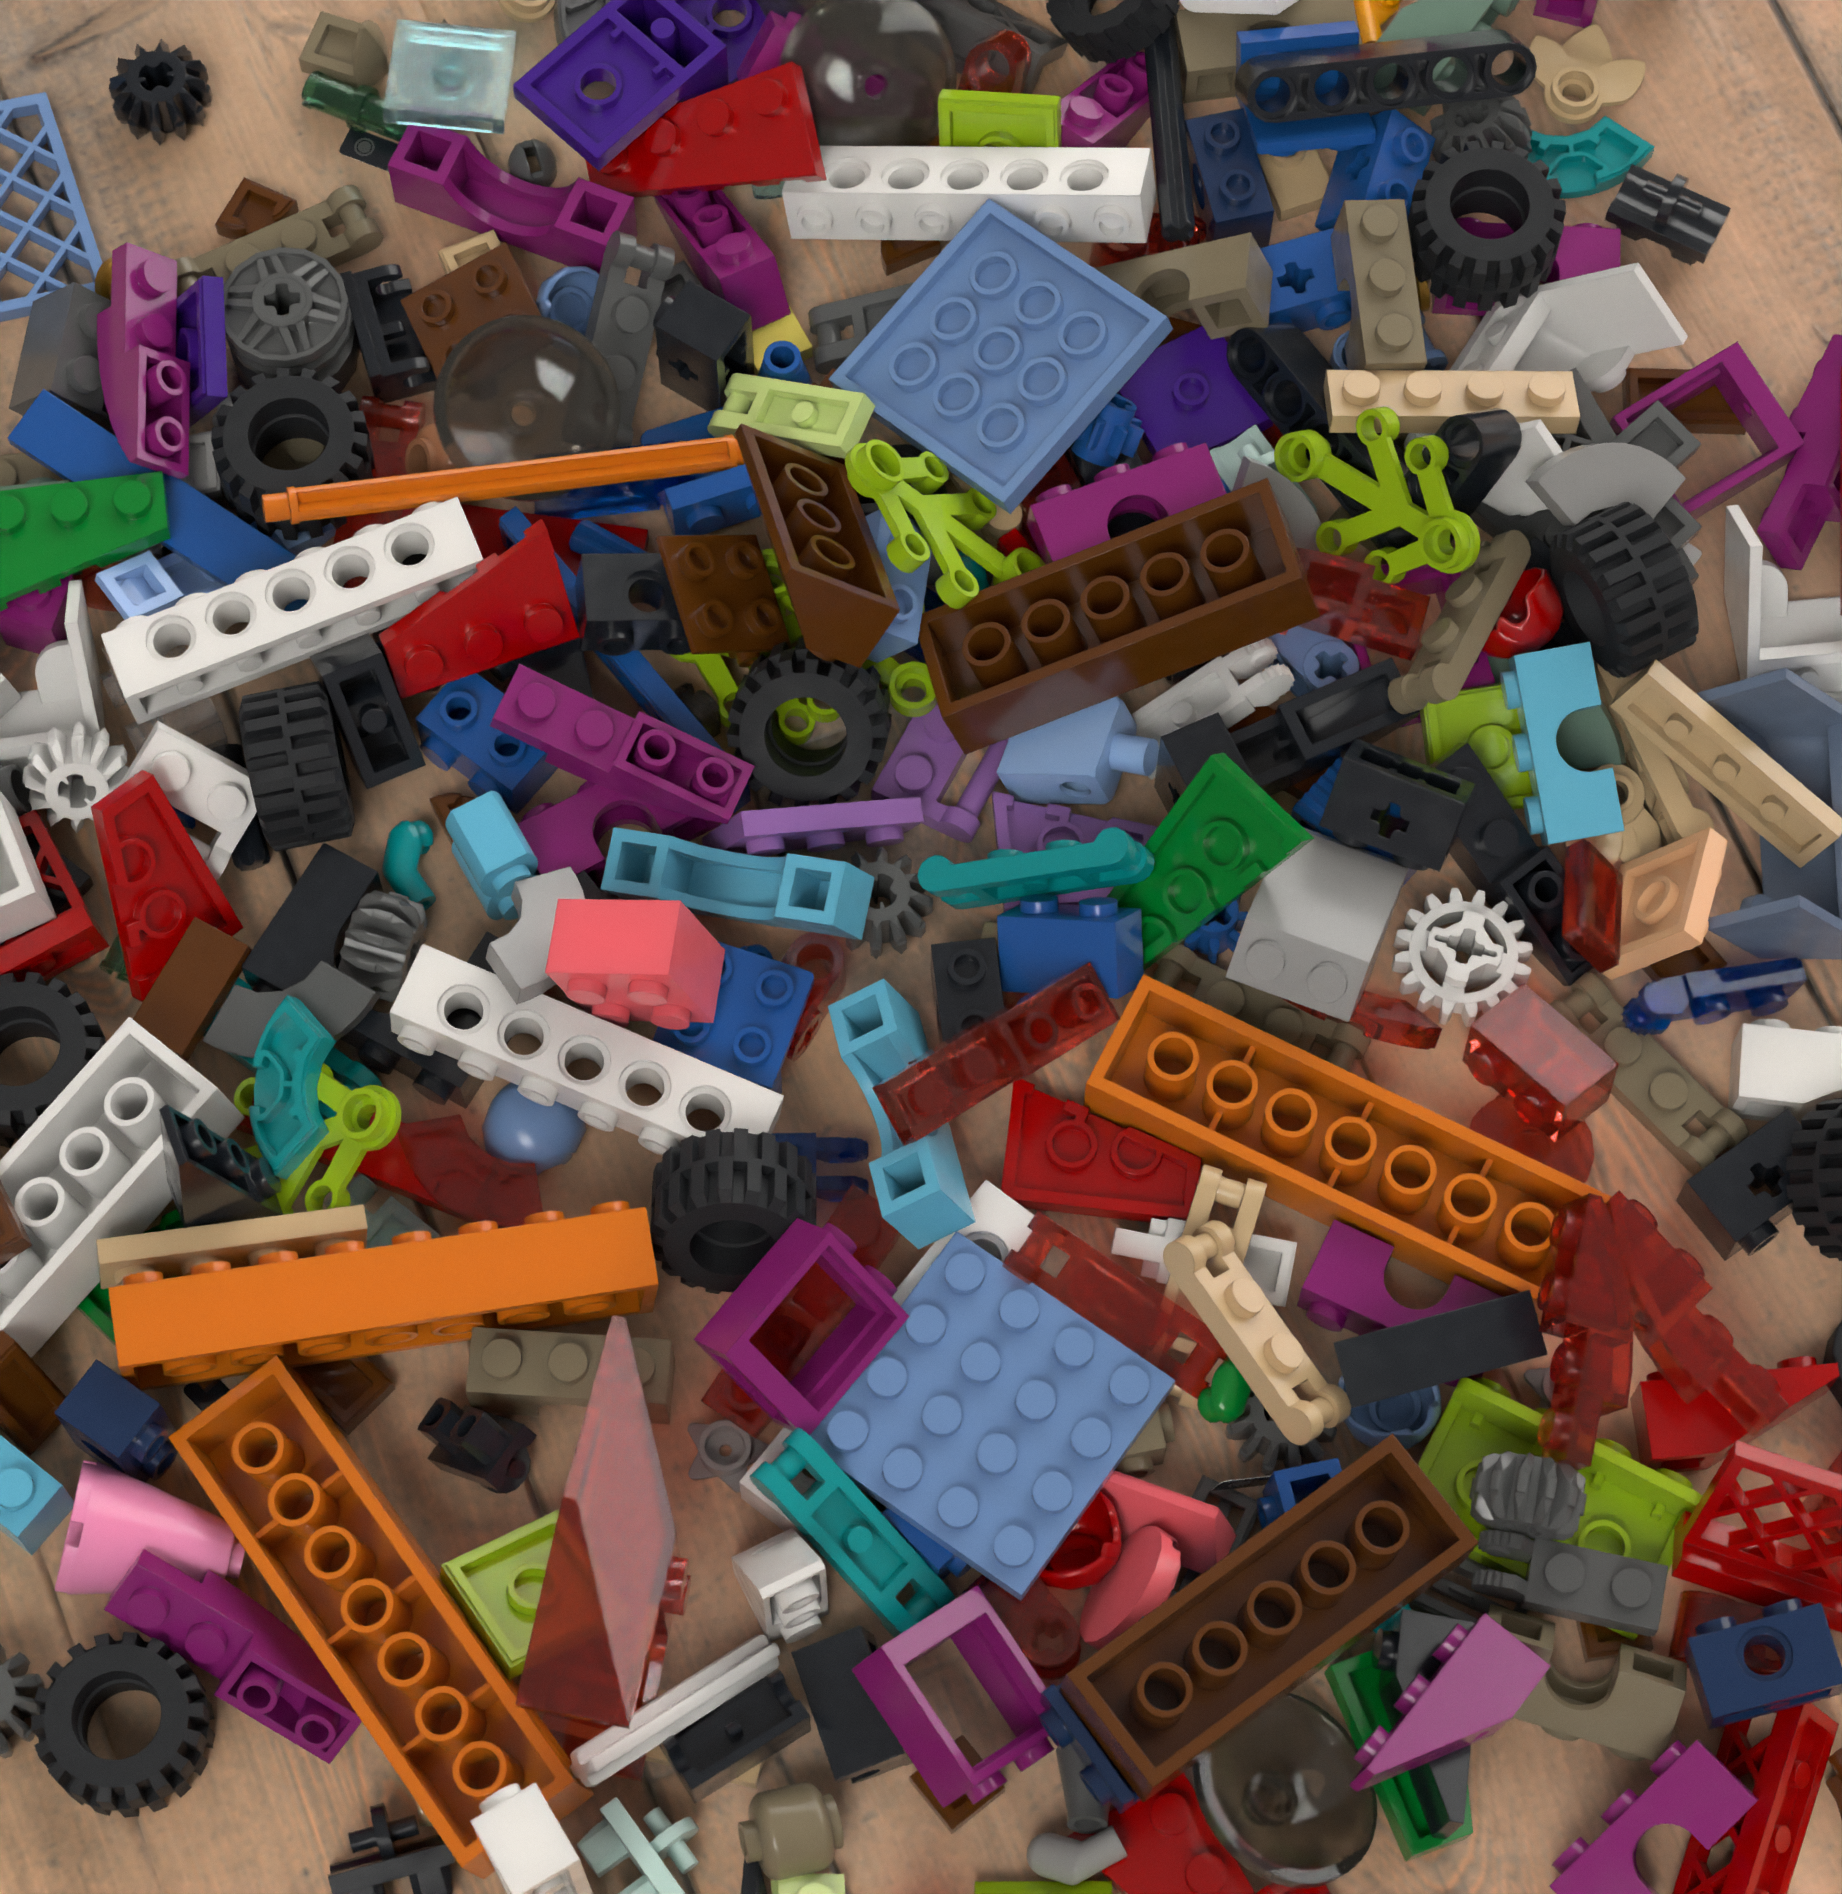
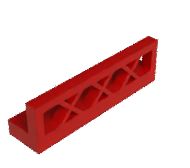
[1672,1703,1839,1894]

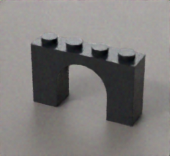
[241,843,512,1109]

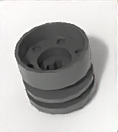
[224,247,360,390]

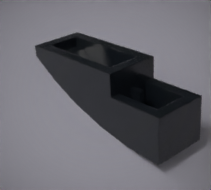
[1230,657,1420,796]
[1334,1290,1548,1408]

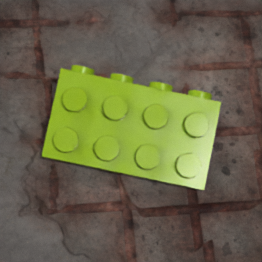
[1418,1377,1702,1641]

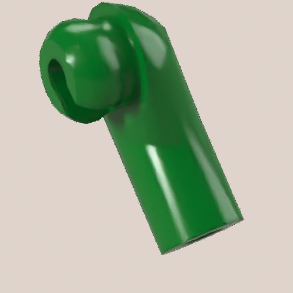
[1197,1356,1252,1424]

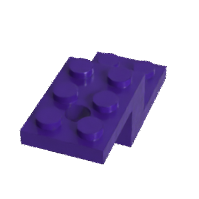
[513,0,813,171]

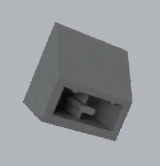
[9,282,116,436]

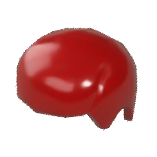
[1481,567,1564,659]
[1037,1490,1122,1591]

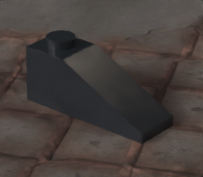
[1372,1609,1475,1840]

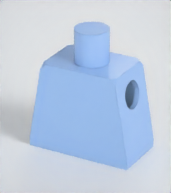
[996,696,1159,805]

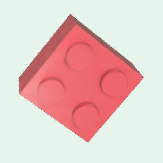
[545,899,725,1030]

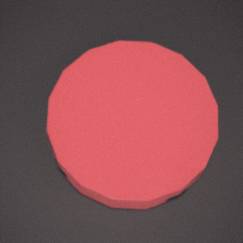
[1079,1526,1181,1651]

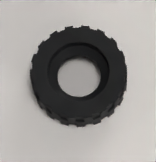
[1046,0,1180,64]

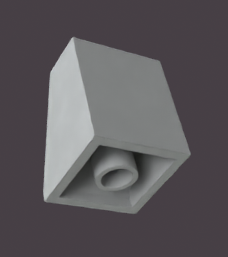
[1226,827,1409,1022]

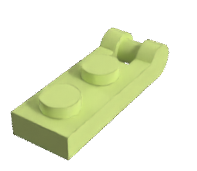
[707,373,875,458]

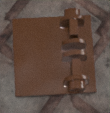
[400,242,555,402]
[655,534,792,668]

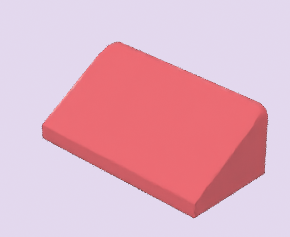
[1101,1471,1237,1574]

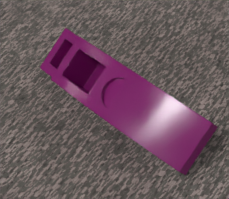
[97,242,190,479]
[1757,334,1842,570]
[490,664,755,824]
[104,1549,362,1764]

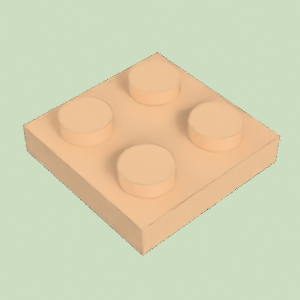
[1593,827,1728,980]

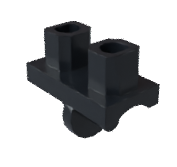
[1605,164,1731,265]
[417,1397,537,1494]
[328,1803,455,1894]

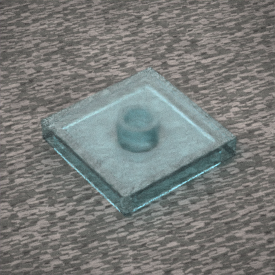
[383,19,517,134]

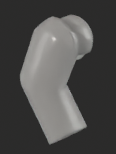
[1026,1825,1128,1886]

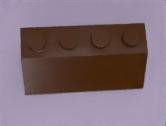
[735,423,900,668]

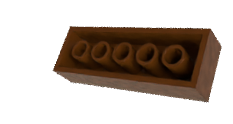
[919,477,1321,755]
[1059,1433,1479,1803]

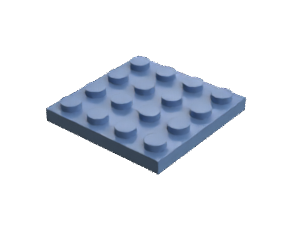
[828,198,1173,514]
[810,1231,1176,1601]

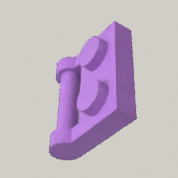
[871,694,1009,843]

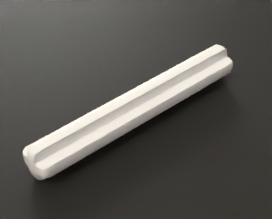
[569,1635,781,1787]

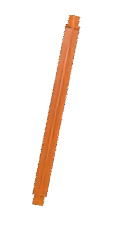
[261,434,744,524]

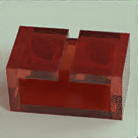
[1462,983,1619,1143]

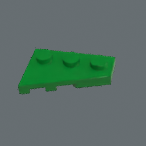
[0,471,171,611]
[1324,1650,1473,1862]

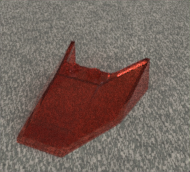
[516,1315,692,1782]

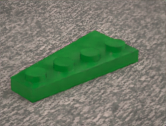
[1107,752,1314,971]

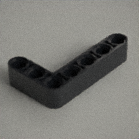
[1226,322,1522,549]

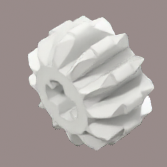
[23,720,130,833]

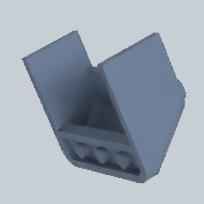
[1696,667,1842,960]

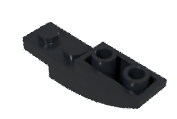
[1429,742,1603,986]

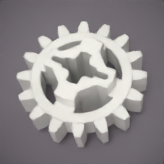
[1391,887,1533,1028]

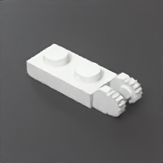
[1131,638,1295,780]

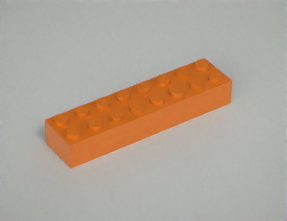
[1083,974,1618,1335]
[108,1201,659,1391]
[168,1355,594,1880]

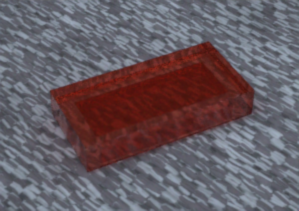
[1562,838,1623,974]

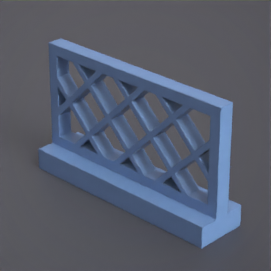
[0,92,102,322]

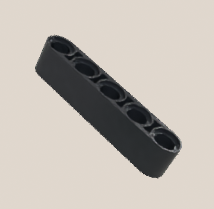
[1234,29,1537,123]

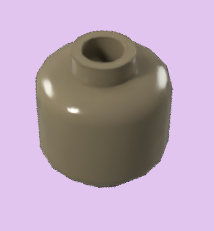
[738,1782,844,1881]

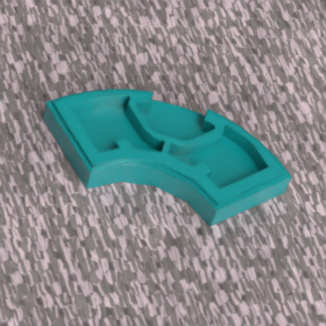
[1528,116,1655,199]
[249,994,336,1180]

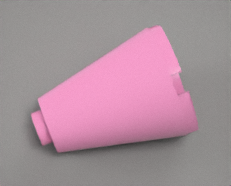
[54,1460,245,1595]

